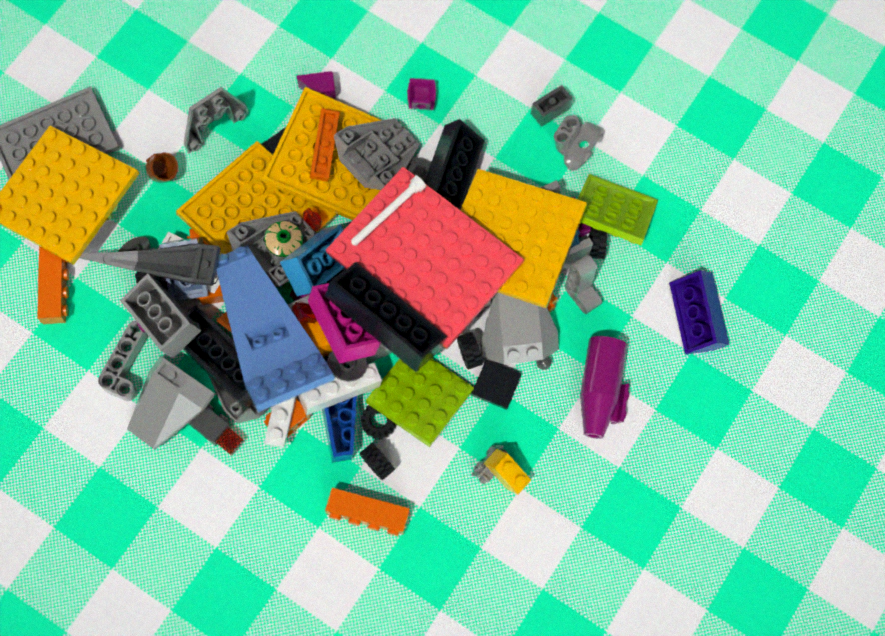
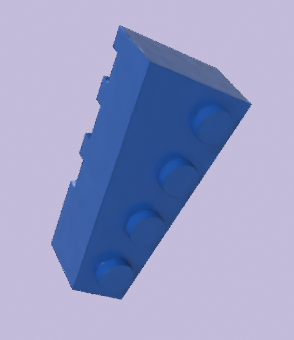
[322,396,357,463]

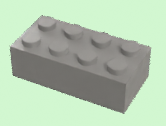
[120,273,201,358]

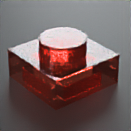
[303,208,322,232]
[292,302,317,324]
[216,427,244,456]

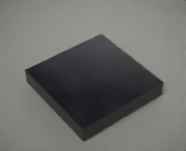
[471,360,522,410]

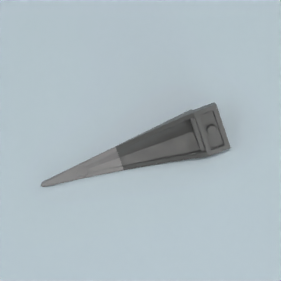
[79,244,221,286]

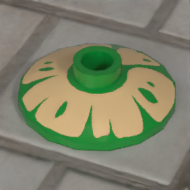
[264,221,303,257]

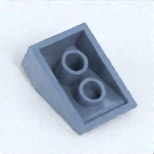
[159,237,209,301]

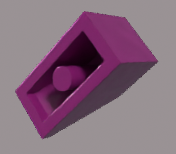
[296,71,336,99]

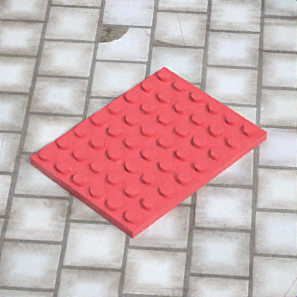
[326,167,524,349]

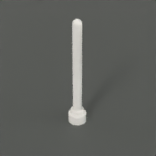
[351,175,426,246]

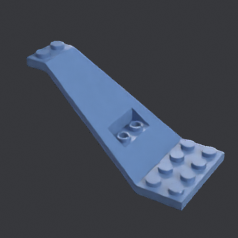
[216,245,335,412]

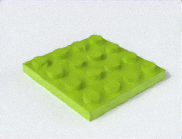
[577,174,658,245]
[365,359,474,447]

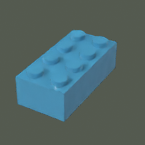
[280,224,345,296]

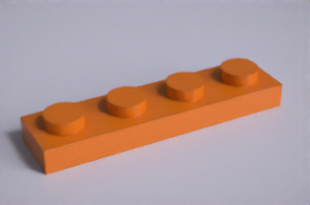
[309,108,340,182]

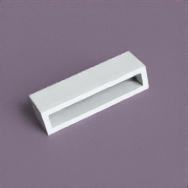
[299,363,382,415]

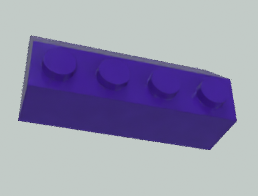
[669,270,730,355]

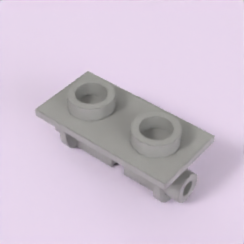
[471,445,509,485]

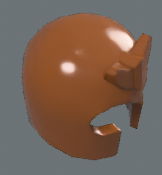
[146,152,178,183]

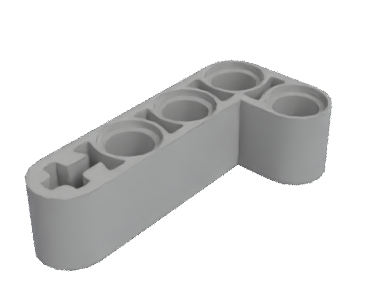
[565,254,602,314]
[98,321,148,401]

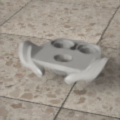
[554,115,604,171]

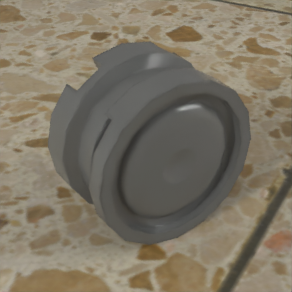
[406,158,429,182]

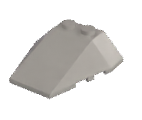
[481,292,559,364]

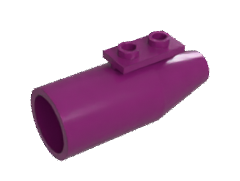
[580,336,629,439]

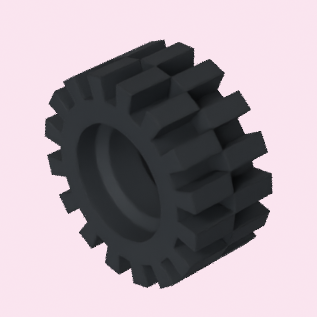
[588,226,607,259]
[457,332,483,370]
[361,405,396,440]
[359,443,395,480]

